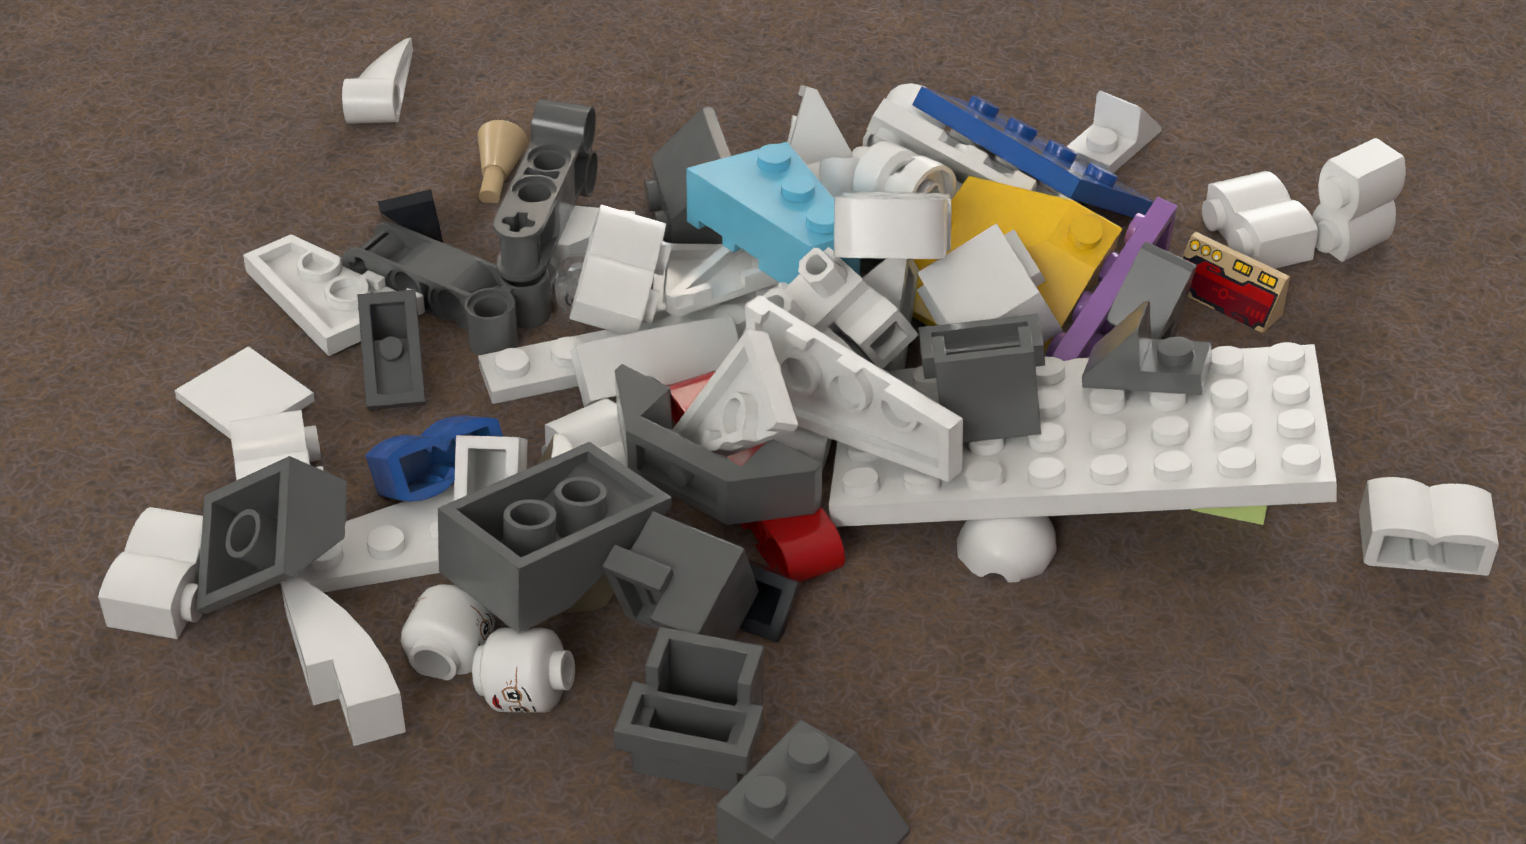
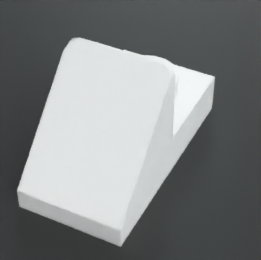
[1067,91,1162,173]

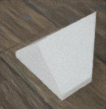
[787,85,853,165]

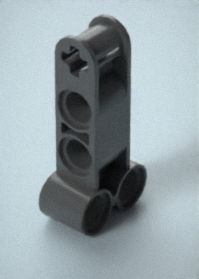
[493,99,598,282]
[342,221,552,356]

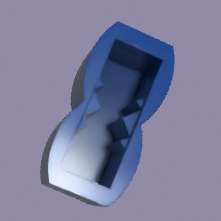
[365,415,503,502]

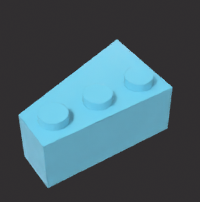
[686,142,860,284]

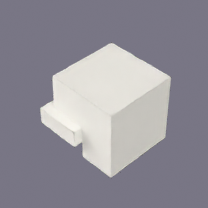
[917,223,1063,343]

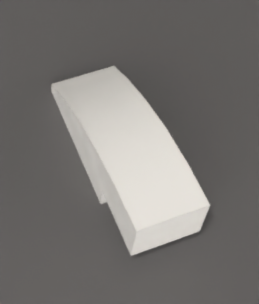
[570,316,739,407]
[280,576,406,746]

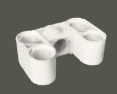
[834,192,952,259]

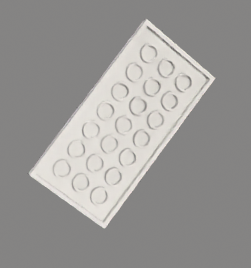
[829,342,1337,527]

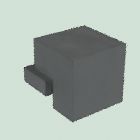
[919,314,1046,443]
[602,511,759,640]
[614,627,764,791]

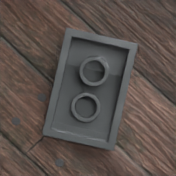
[438,442,672,633]

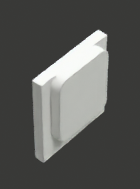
[175,346,315,439]

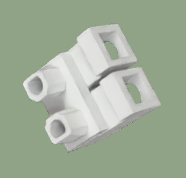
[762,247,918,369]

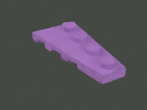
[1045,197,1178,361]

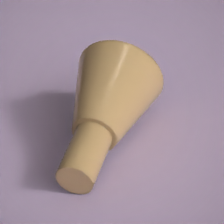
[477,120,528,203]

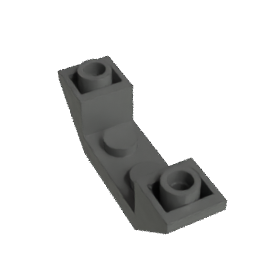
[614,364,822,525]

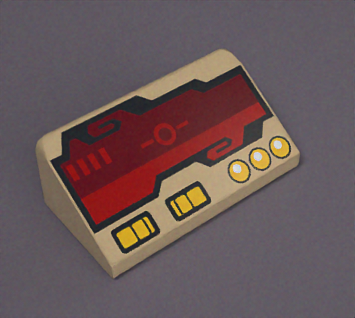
[1182,232,1290,333]

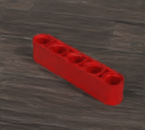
[668,370,845,582]

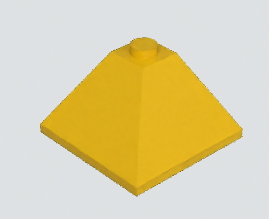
[912,176,1123,356]

